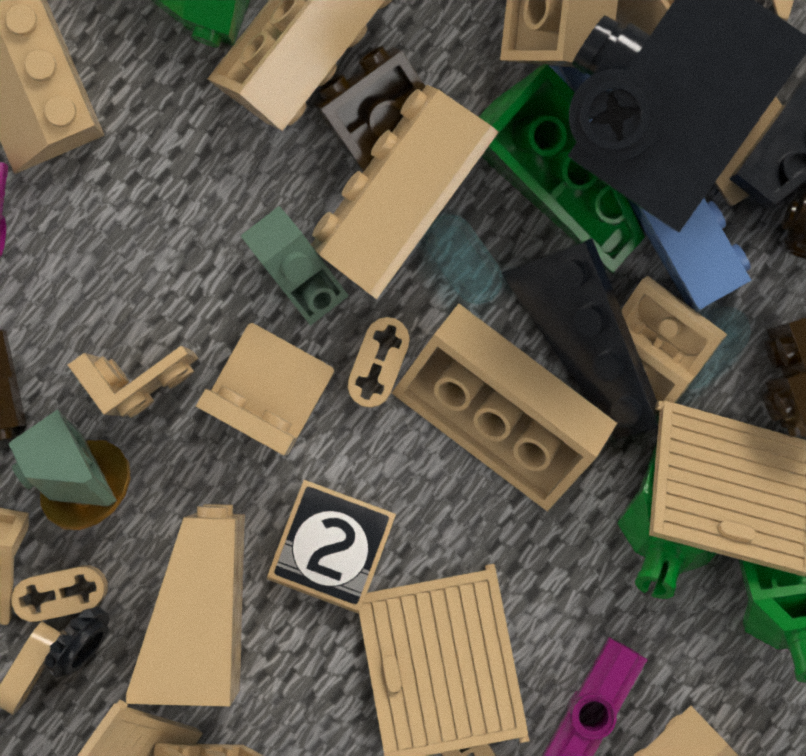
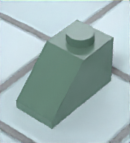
[8,409,117,506]

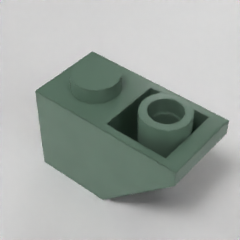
[241,206,349,326]

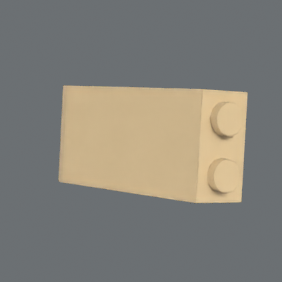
[126,504,245,707]

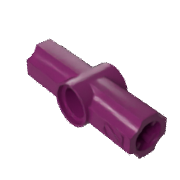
[542,637,648,756]

